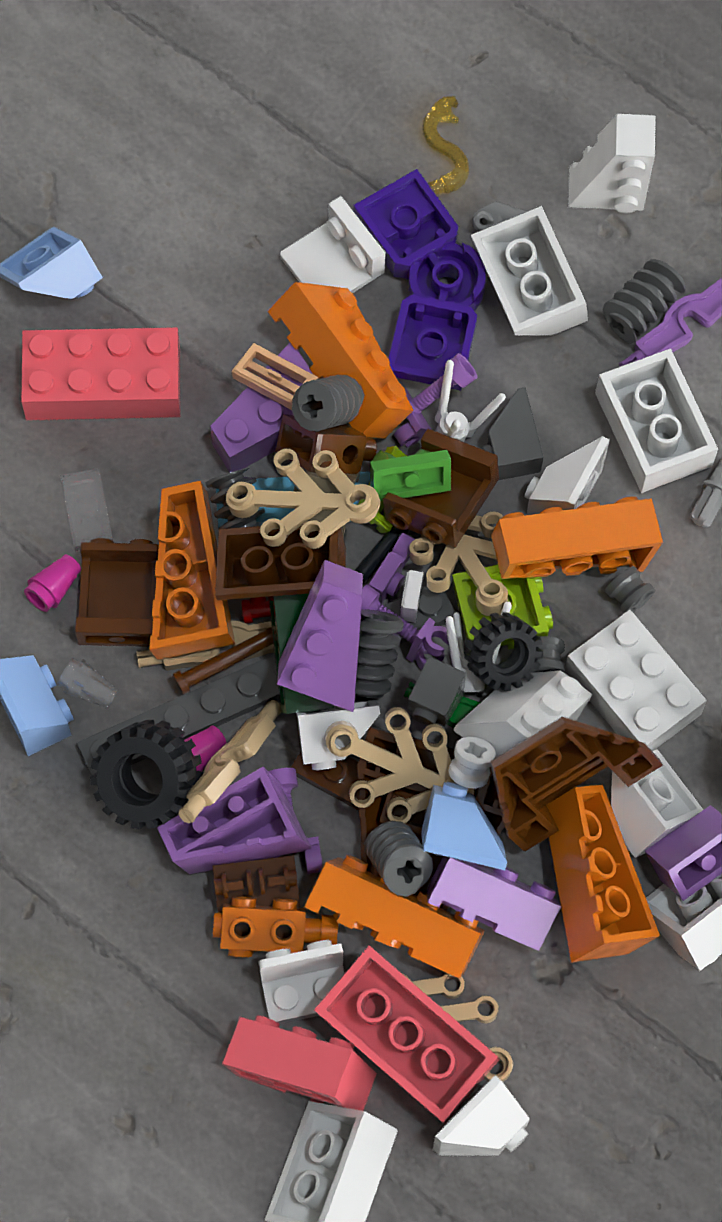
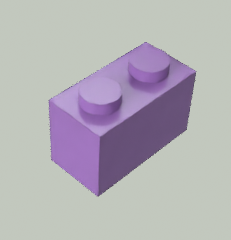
[645,805,722,901]

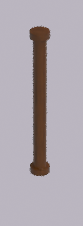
[172,627,273,695]

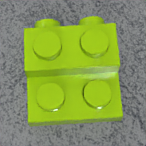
[452,564,553,651]

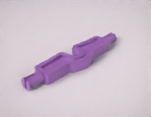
[619,278,722,367]

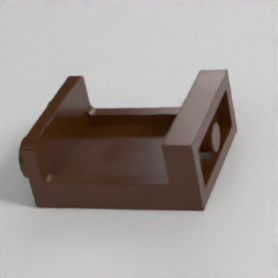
[383,429,499,548]
[75,538,159,647]

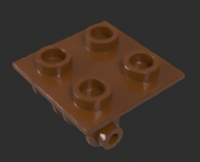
[212,855,300,939]

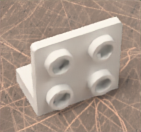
[280,196,385,293]
[259,940,345,1024]

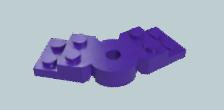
[353,169,486,391]

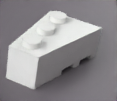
[568,114,655,213]

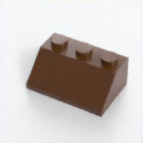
[215,521,346,600]

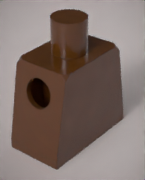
[275,414,377,474]

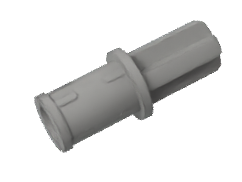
[690,456,722,528]

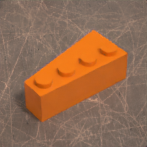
[268,282,413,439]
[149,480,235,660]
[491,496,663,579]
[546,785,660,963]
[304,855,485,978]

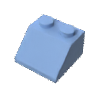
[0,655,74,756]

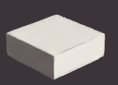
[400,570,423,623]

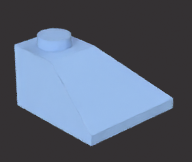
[0,227,103,299]
[421,782,507,870]

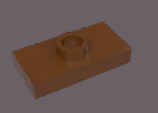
[291,752,360,811]

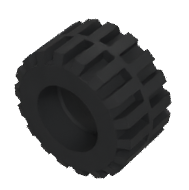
[90,719,203,829]

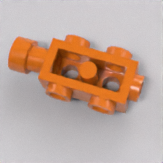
[213,896,338,957]

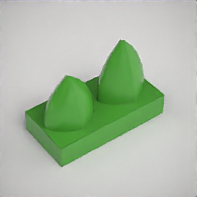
[370,449,451,502]

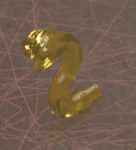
[422,96,470,196]

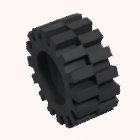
[464,612,543,691]

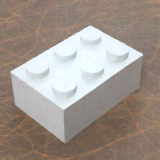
[595,349,718,493]
[565,610,707,751]

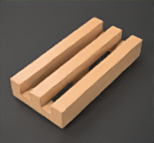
[231,343,318,410]

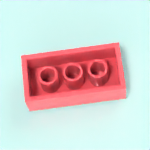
[21,327,180,420]
[314,946,500,1124]

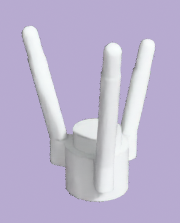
[434,360,506,442]
[446,602,511,692]

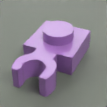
[369,533,415,605]

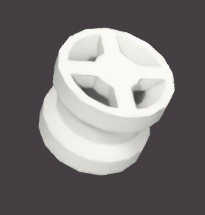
[448,737,496,789]

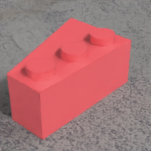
[222,1016,377,1111]

